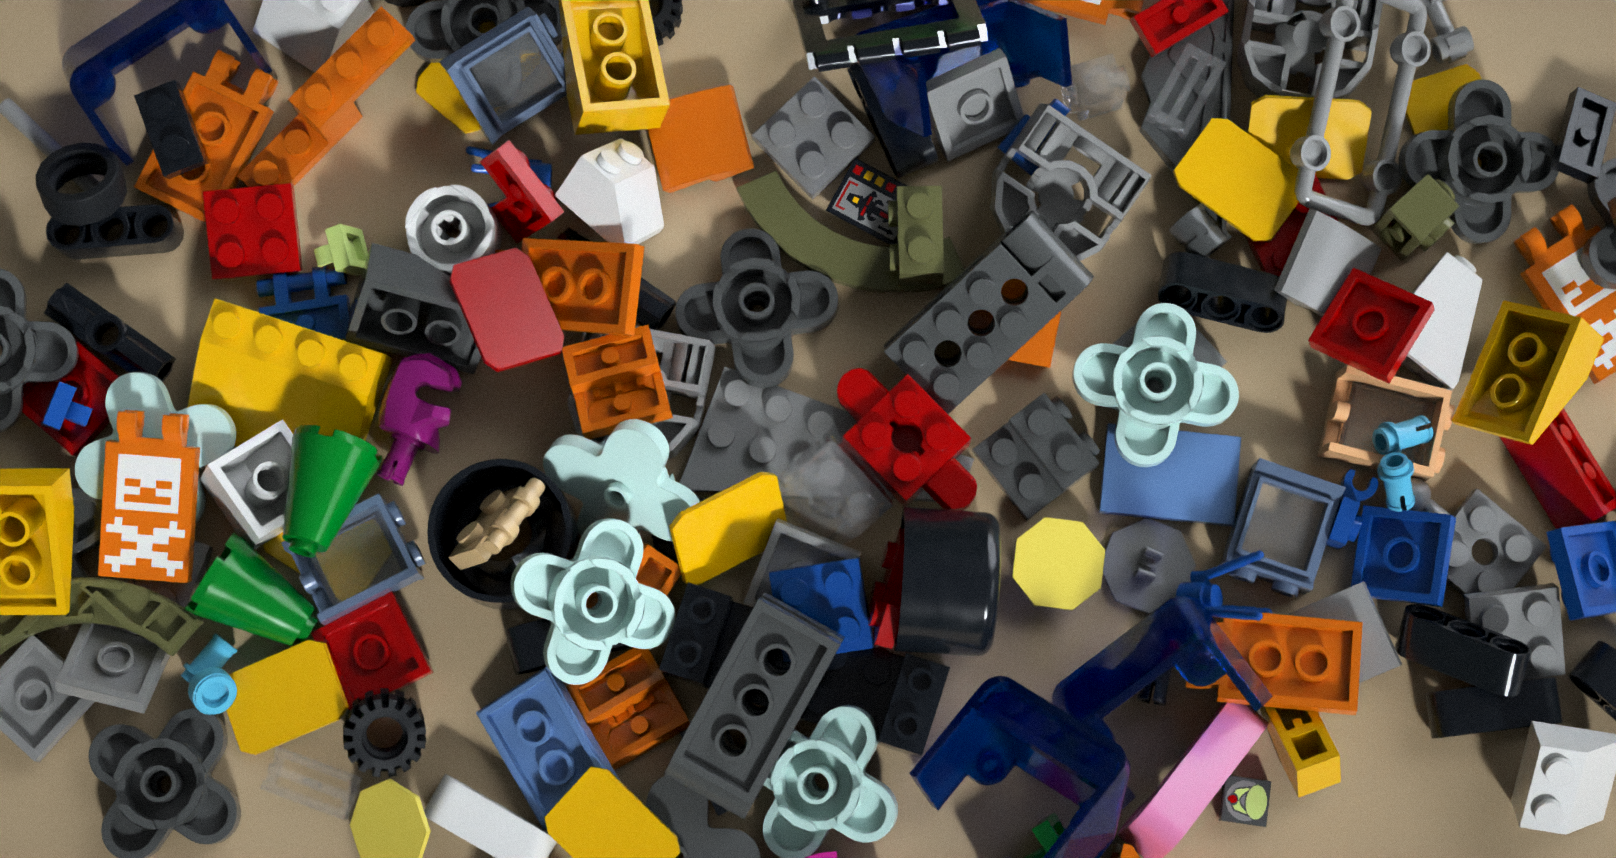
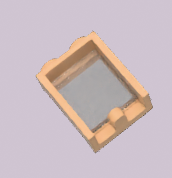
[1317,365,1455,481]

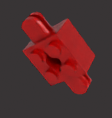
[837,368,978,511]

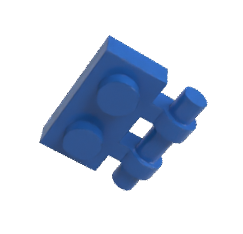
[256,266,351,341]

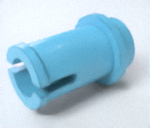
[1372,415,1433,455]
[1377,452,1416,512]
[181,633,238,683]

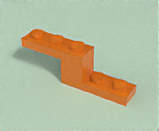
[237,6,415,187]

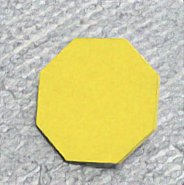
[1012,517,1105,611]
[350,779,431,858]

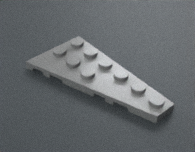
[679,366,974,502]

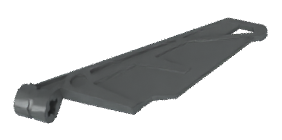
[1139,0,1234,258]

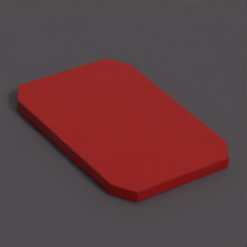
[449,248,564,372]

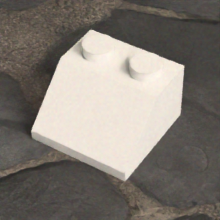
[253,0,374,73]
[554,138,664,244]
[200,419,293,549]
[1511,721,1616,835]

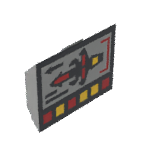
[826,158,908,244]

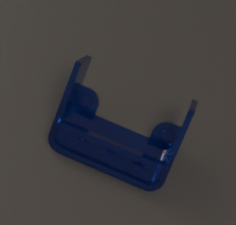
[62,0,273,166]
[856,0,1072,137]
[1052,595,1273,815]
[909,676,1131,858]

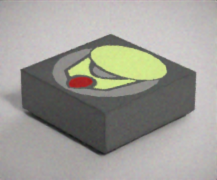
[1219,775,1271,827]

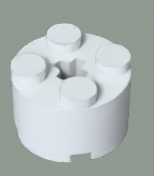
[405,184,503,277]

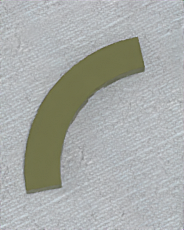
[736,170,964,293]
[0,577,203,656]

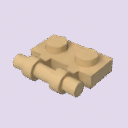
[448,478,545,570]

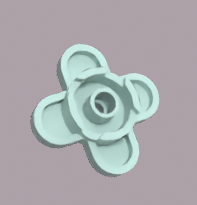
[1072,303,1239,467]
[75,372,236,523]
[543,419,700,542]
[511,518,675,685]
[745,705,898,858]

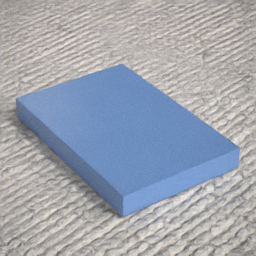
[1099,423,1241,527]
[476,666,620,830]

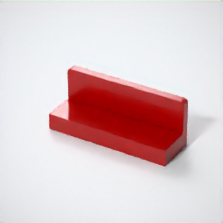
[1499,408,1616,529]

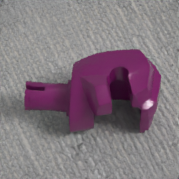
[377,353,462,486]

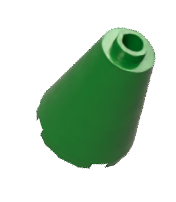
[283,425,382,557]
[185,533,318,646]

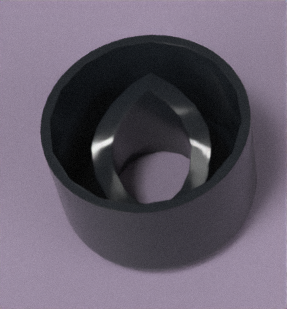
[427,459,580,610]
[894,507,1001,656]

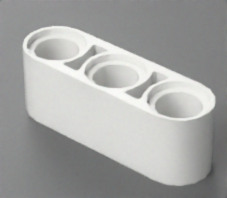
[424,774,557,858]

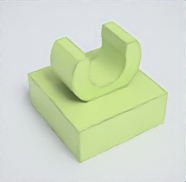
[314,224,368,276]

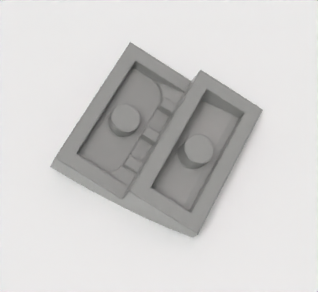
[1274,209,1381,317]
[1287,581,1402,683]

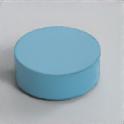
[188,667,237,715]

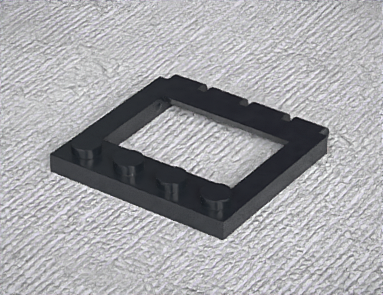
[793,0,988,72]

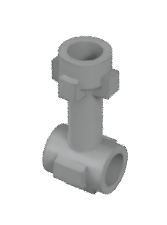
[1422,0,1474,64]

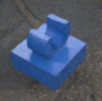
[41,381,93,431]

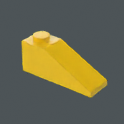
[1258,706,1341,798]

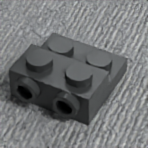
[972,393,1100,521]

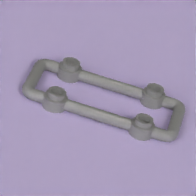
[1290,0,1431,226]

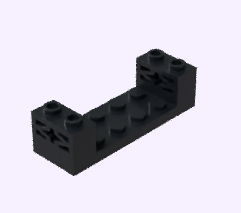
[659,582,950,758]

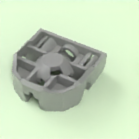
[1237,0,1383,99]
[990,103,1151,261]
[567,326,716,459]

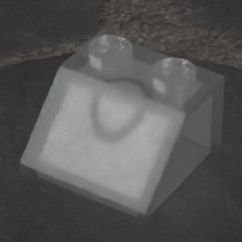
[777,429,893,545]

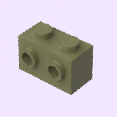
[1372,174,1459,261]
[888,185,944,286]

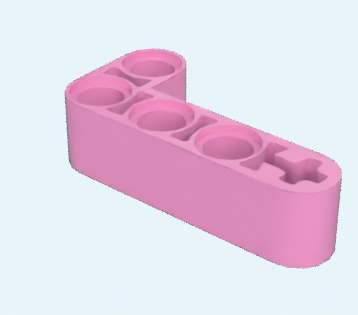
[1117,702,1269,858]

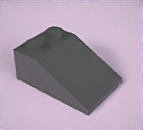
[345,243,481,374]

